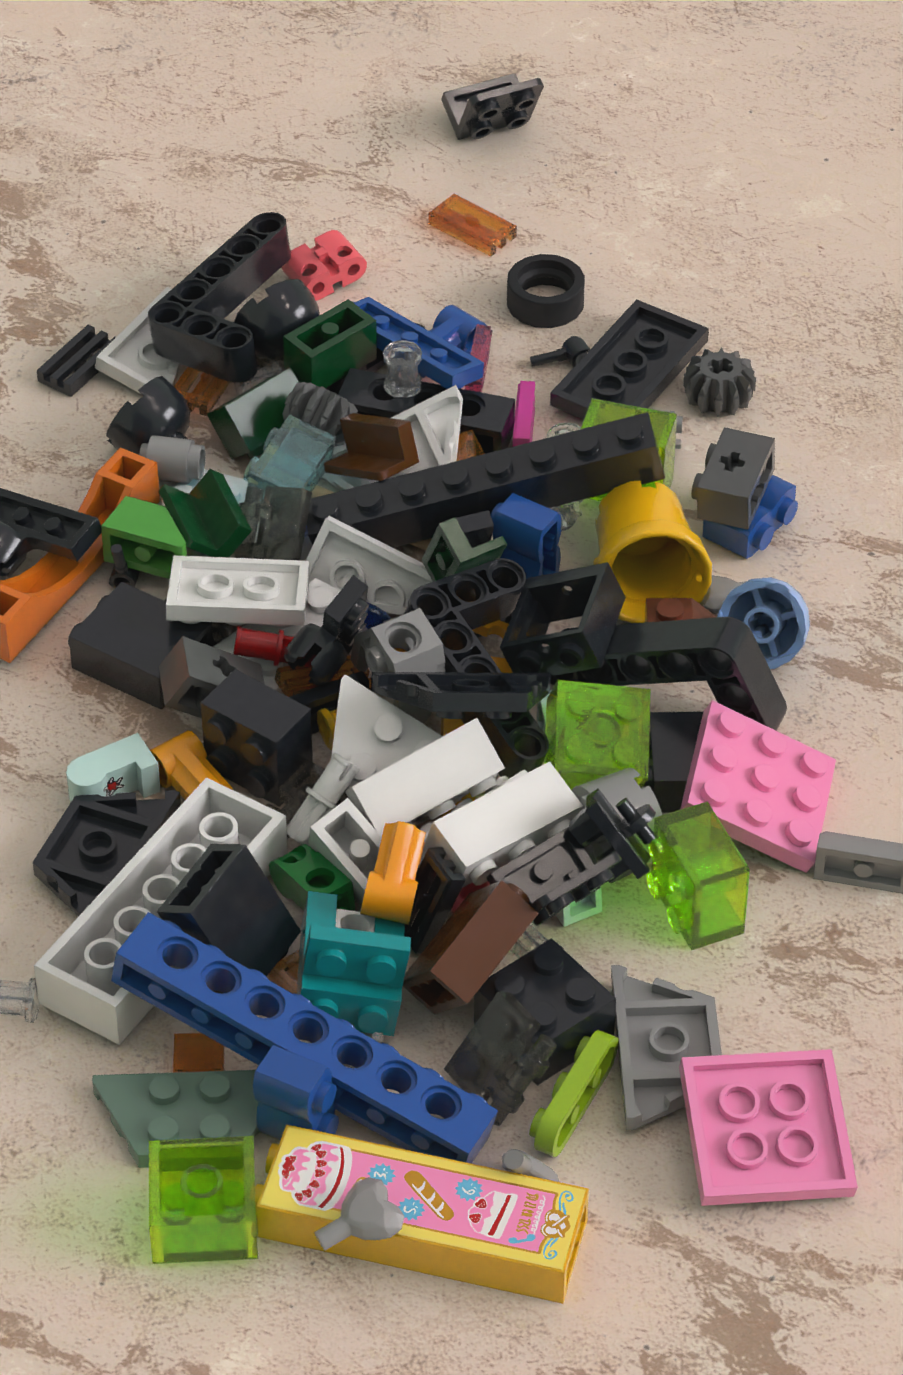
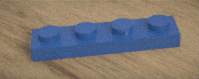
[354,297,484,389]

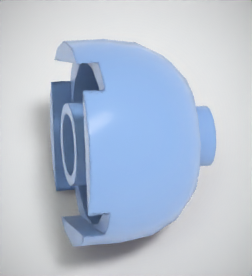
[717,577,810,669]

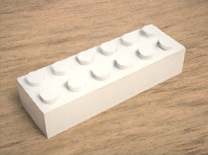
[34,777,288,1045]

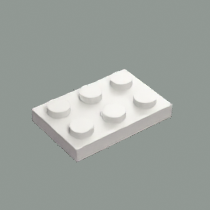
[166,555,309,628]

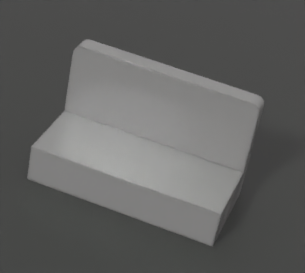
[813,831,903,894]

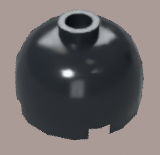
[234,279,320,360]
[106,376,190,455]

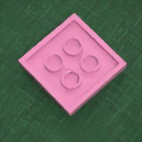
[679,700,836,873]
[679,1049,858,1206]

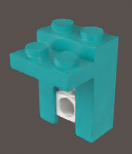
[297,891,411,1036]

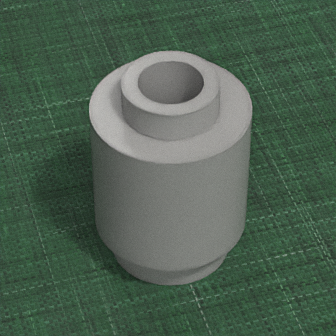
[139,435,206,483]

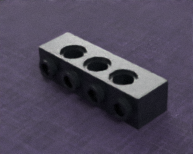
[338,368,515,458]

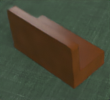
[323,413,419,481]

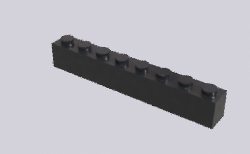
[303,412,665,548]

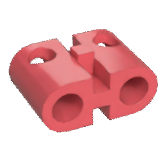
[281,230,367,301]

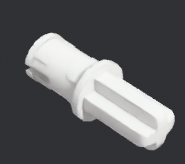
[287,752,361,845]

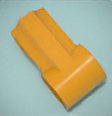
[150,730,233,800]
[360,821,426,925]

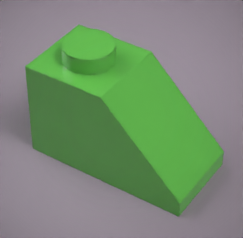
[101,496,187,579]

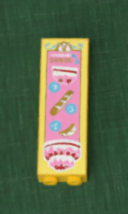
[250,1124,589,1304]

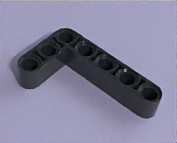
[148,212,291,383]
[404,558,549,779]
[550,617,787,731]

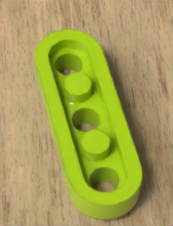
[529,1030,619,1157]

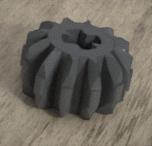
[683,347,756,417]
[282,382,358,446]

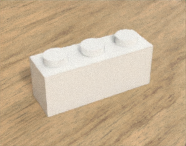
[345,718,505,837]
[424,761,583,888]

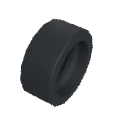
[507,254,585,328]

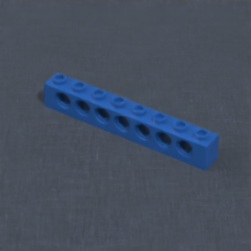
[111,912,498,1164]

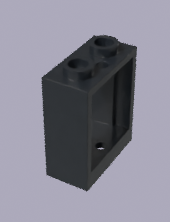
[500,562,626,676]

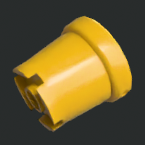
[593,480,712,623]

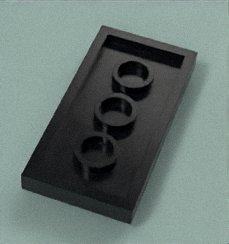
[550,299,709,424]

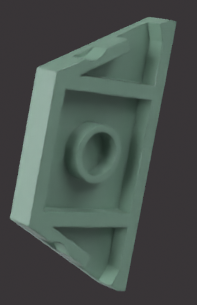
[92,1070,260,1168]

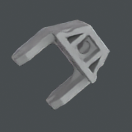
[350,608,445,724]

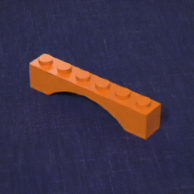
[0,447,160,663]

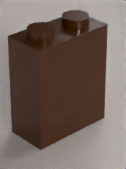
[403,880,539,1015]

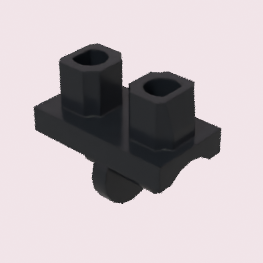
[569,788,656,883]

